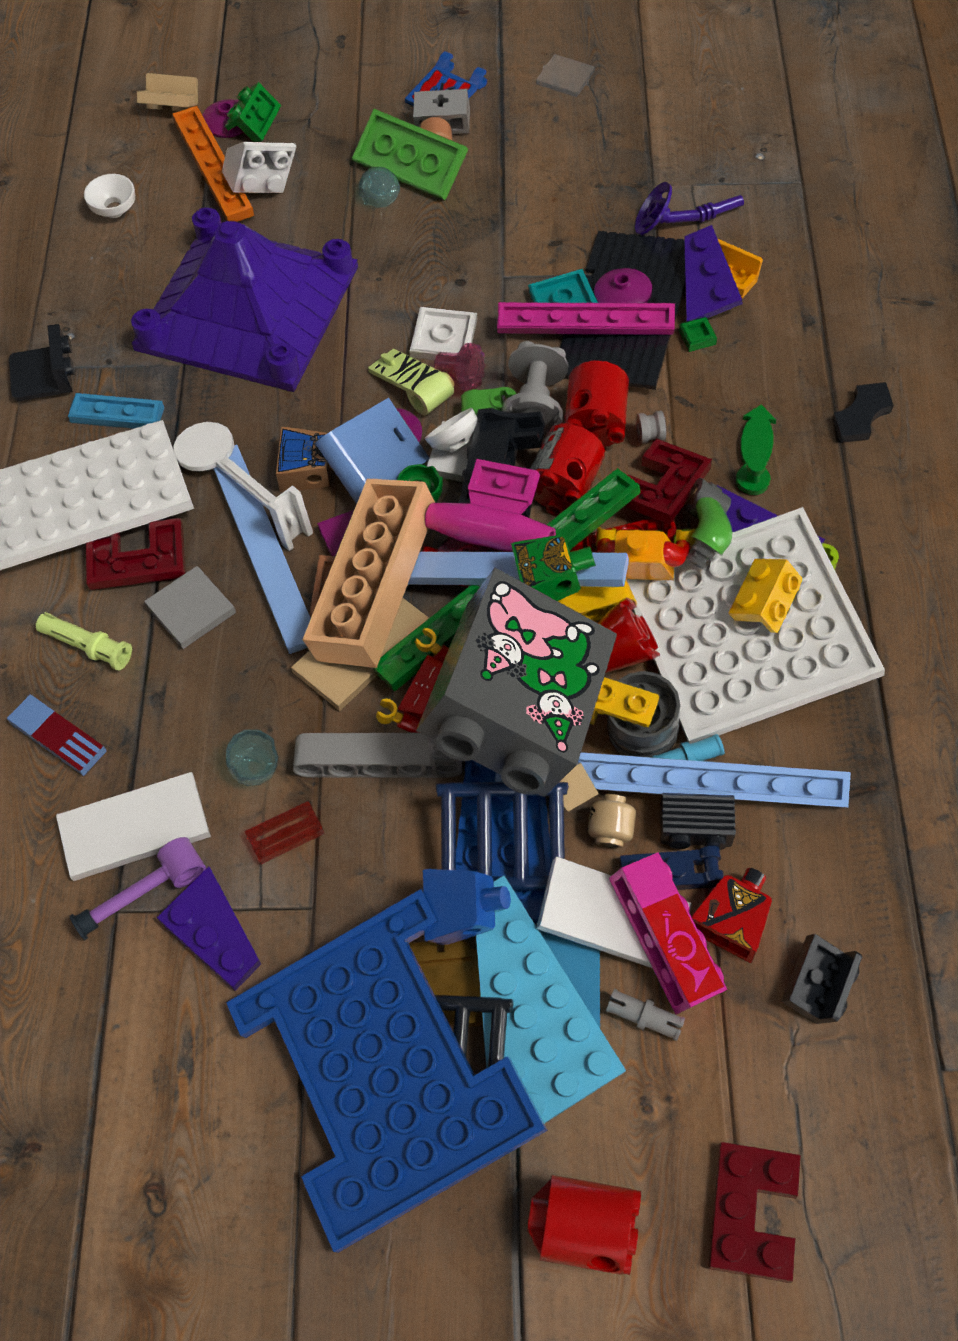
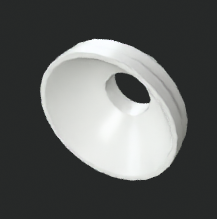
[84,174,135,218]
[425,408,477,453]

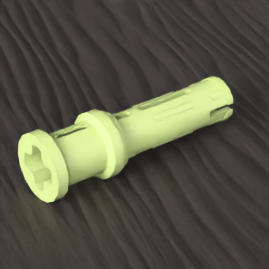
[36,612,132,671]

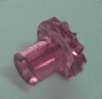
[434,343,486,391]

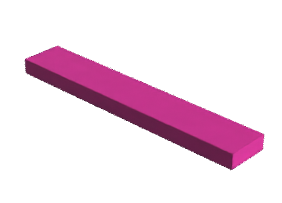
[497,302,675,335]

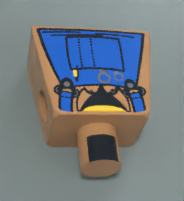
[276,427,332,493]

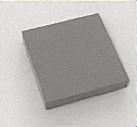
[144,566,236,649]

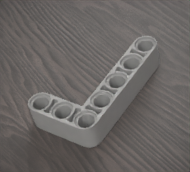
[293,733,462,778]

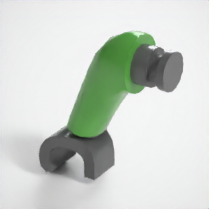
[685,478,733,570]

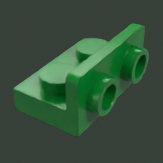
[224,82,281,142]

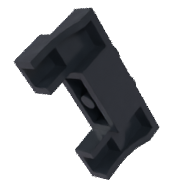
[459,408,545,518]

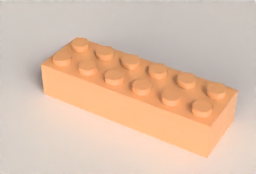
[302,478,435,668]

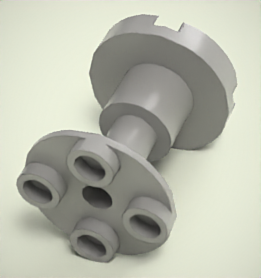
[502,341,568,437]

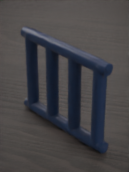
[436,782,569,891]

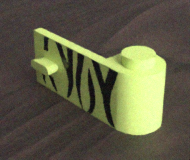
[368,349,454,416]

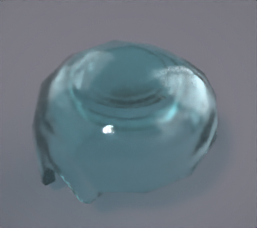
[358,166,400,208]
[226,729,279,786]

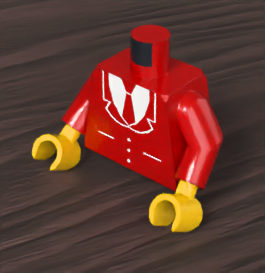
[376,628,449,733]

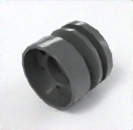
[607,671,680,757]

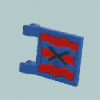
[405,51,487,106]

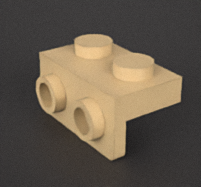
[137,73,198,112]

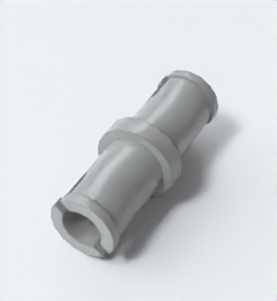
[605,988,685,1041]

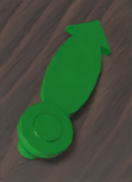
[736,404,776,495]

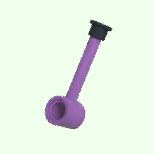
[69,837,206,940]

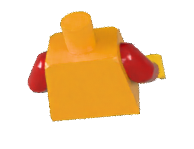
[596,527,696,580]

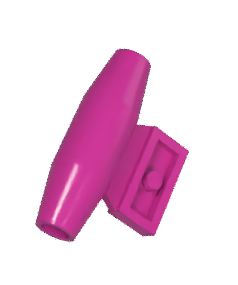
[425,459,556,552]

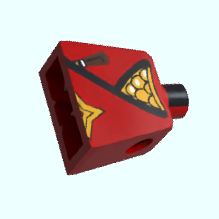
[692,868,772,963]

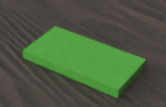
[352,109,468,200]

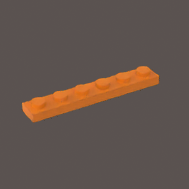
[172,106,254,222]

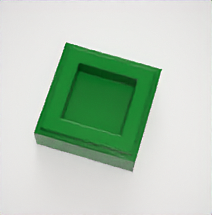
[678,317,717,352]

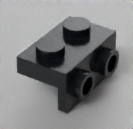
[781,934,862,1024]

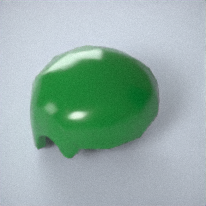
[397,464,443,503]

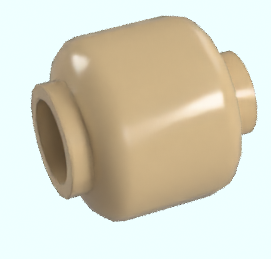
[587,794,636,848]

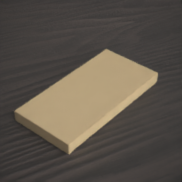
[291,598,429,711]

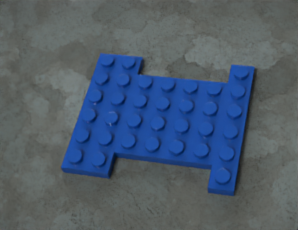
[226,889,548,1253]

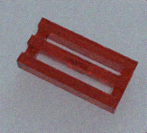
[245,801,325,865]

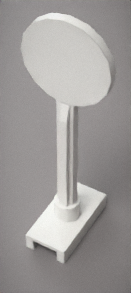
[173,422,313,551]

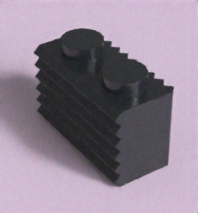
[660,793,736,850]

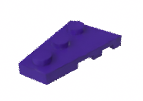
[684,225,743,322]
[157,866,261,991]

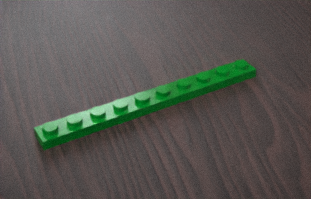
[373,468,641,692]

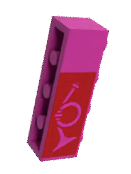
[609,852,728,1015]

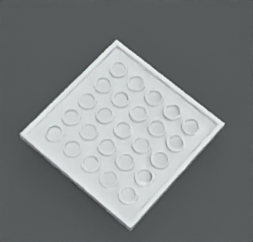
[626,507,885,744]

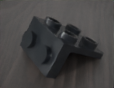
[9,324,75,401]

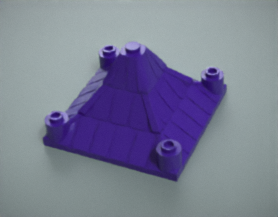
[131,207,358,392]

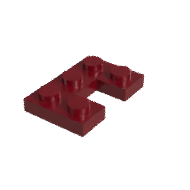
[624,438,712,525]
[86,518,186,590]
[708,1142,801,1283]

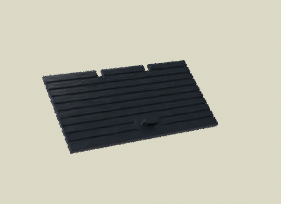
[560,231,686,390]

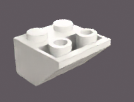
[222,142,296,193]

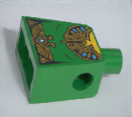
[511,534,596,601]

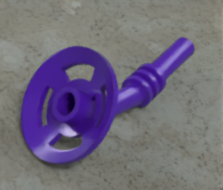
[635,182,744,235]

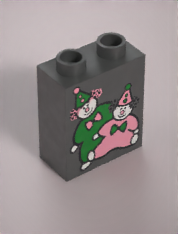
[416,568,617,797]

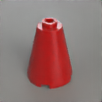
[596,597,660,673]

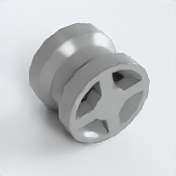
[636,410,666,444]

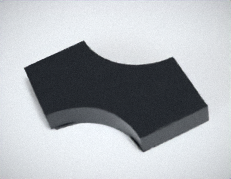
[832,382,894,443]

